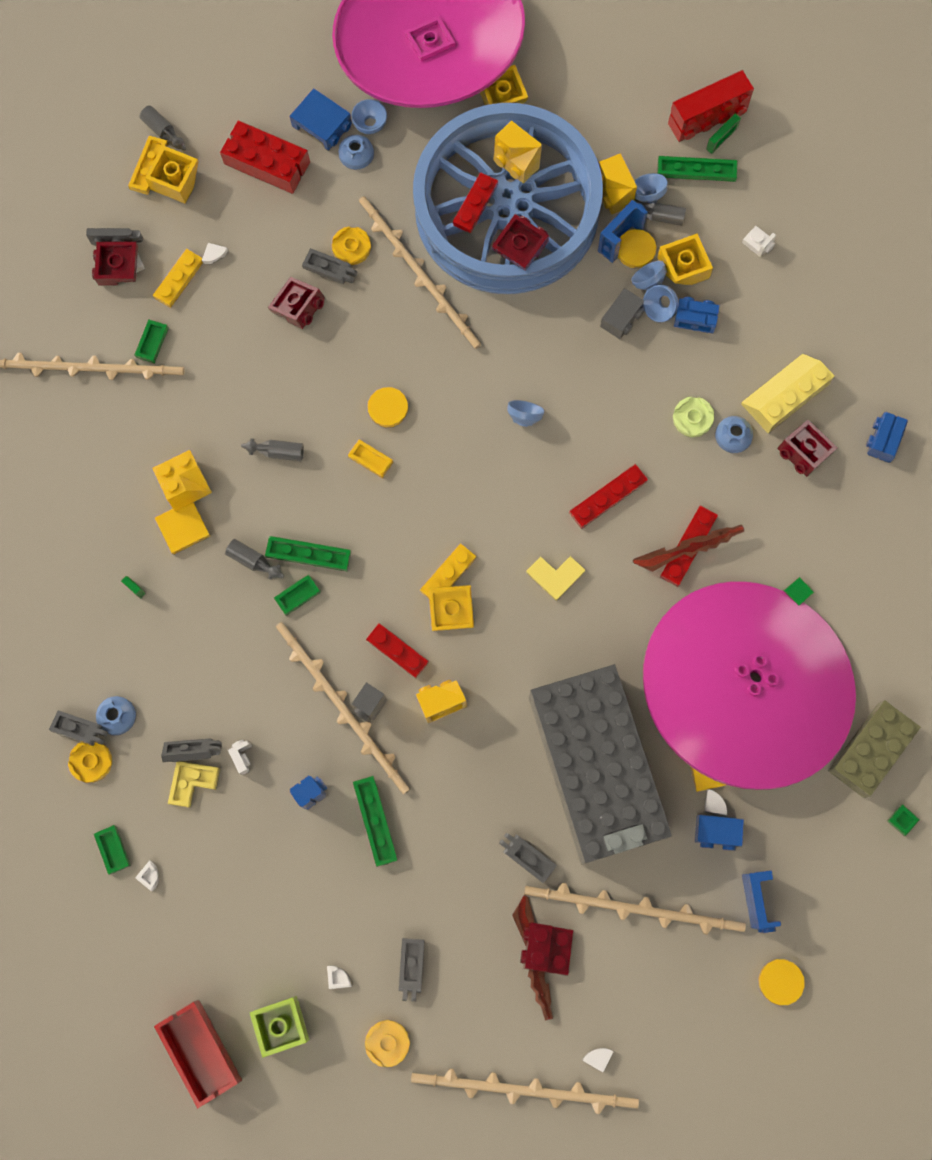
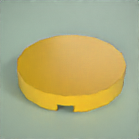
[332,226,371,265]
[618,229,657,268]
[368,387,408,428]
[68,742,112,783]
[758,959,805,1005]
[365,1020,410,1067]

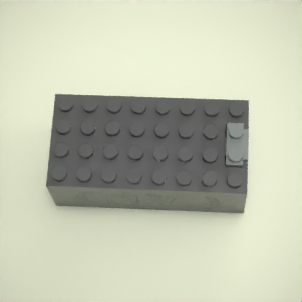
[529,664,672,865]

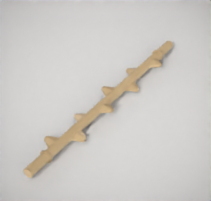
[359,196,481,349]
[0,353,185,380]
[276,622,410,795]
[524,883,746,935]
[411,1068,639,1114]

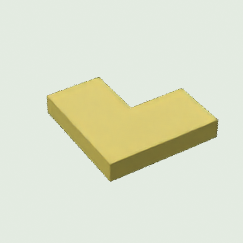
[526,556,586,601]
[168,761,220,808]

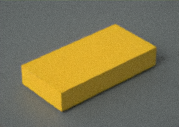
[348,439,394,478]

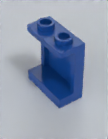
[289,88,352,151]
[598,200,648,263]
[742,870,782,933]

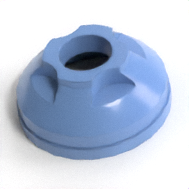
[351,99,387,134]
[338,135,374,170]
[634,173,668,204]
[631,261,667,291]
[643,285,679,322]
[507,400,545,427]
[715,416,753,453]
[96,696,136,735]

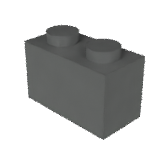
[600,288,645,339]
[352,682,387,721]

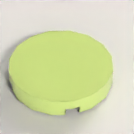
[673,397,714,437]

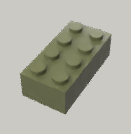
[828,700,921,798]

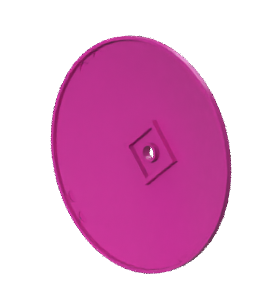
[332,0,525,108]
[643,582,856,790]

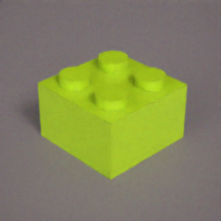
[249,996,310,1058]

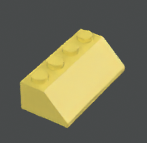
[741,354,834,433]

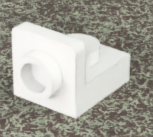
[742,226,776,257]
[228,740,252,775]

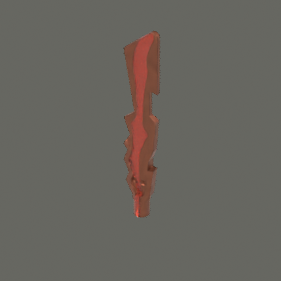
[633,524,744,572]
[512,895,553,1021]

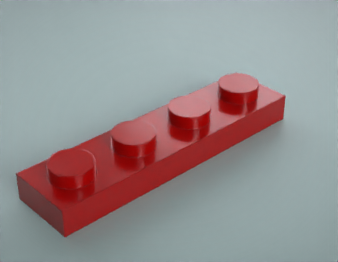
[569,464,648,529]
[660,505,718,587]

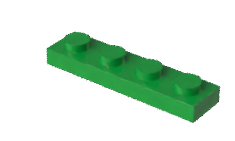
[657,156,737,182]
[265,536,351,572]
[353,776,398,867]

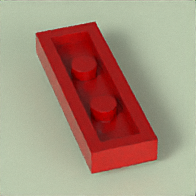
[453,172,498,234]
[366,623,429,679]

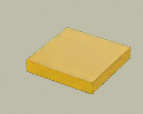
[155,502,210,555]
[428,585,474,631]

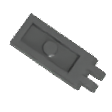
[86,228,144,246]
[302,248,358,284]
[49,710,108,746]
[161,738,222,762]
[499,833,557,884]
[399,938,425,1002]

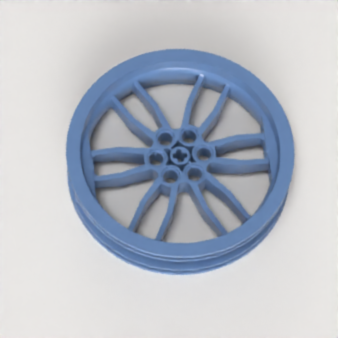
[413,103,603,294]

